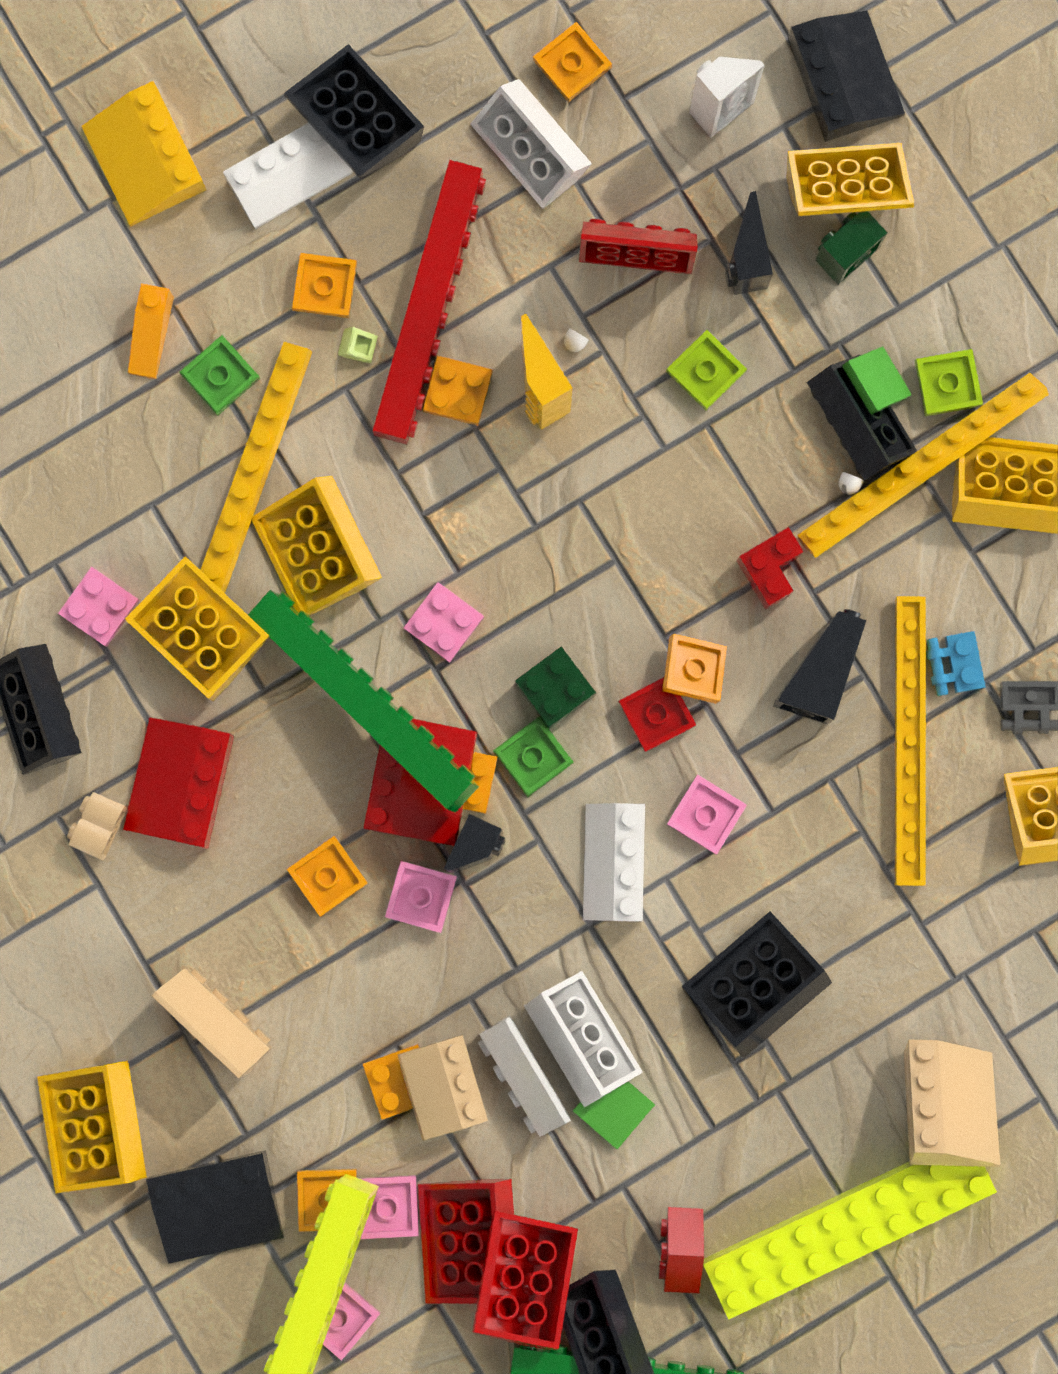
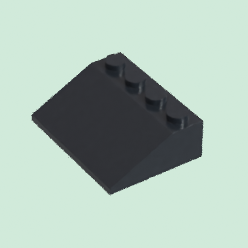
[788,10,905,142]
[284,44,424,178]
[682,911,832,1059]
[146,1150,284,1264]

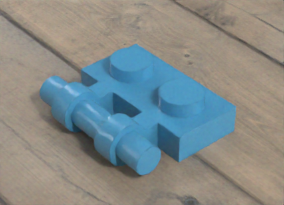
[926,631,986,696]

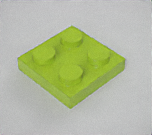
[666,330,747,411]
[915,349,983,416]

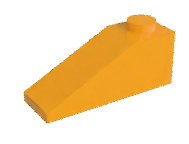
[128,283,174,379]

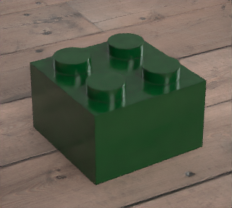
[815,211,888,285]
[515,646,596,730]

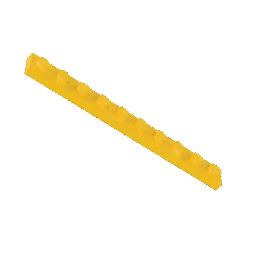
[201,342,313,593]
[797,373,1049,558]
[895,596,926,886]

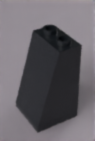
[773,609,867,725]

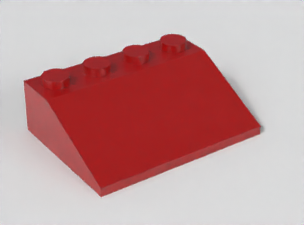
[579,219,698,274]
[123,717,234,849]
[363,719,478,846]
[418,1179,514,1304]
[472,1211,578,1350]

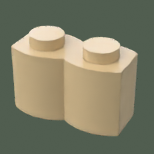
[67,792,128,860]

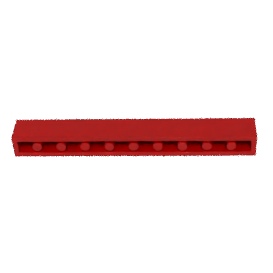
[373,159,487,445]

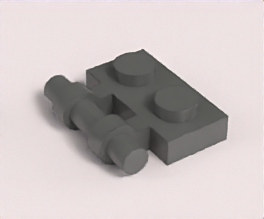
[1000,681,1058,734]

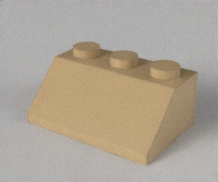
[397,1035,488,1140]

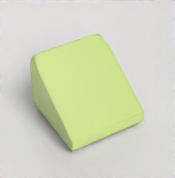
[338,327,378,363]

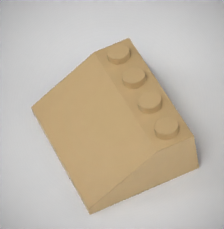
[152,968,272,1078]
[904,1039,1000,1167]

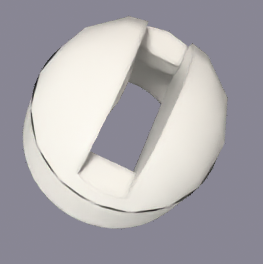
[564,328,589,352]
[838,472,864,495]

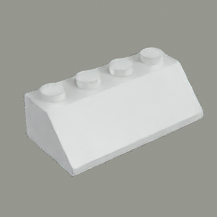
[689,57,764,138]
[470,79,592,209]
[223,123,353,229]
[583,803,645,922]
[524,971,643,1108]
[478,1015,571,1137]

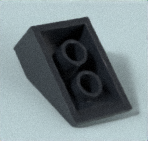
[725,191,773,295]

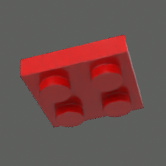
[618,677,696,752]

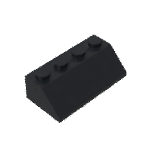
[806,355,917,481]
[0,644,82,775]
[444,814,506,874]
[563,1269,654,1374]

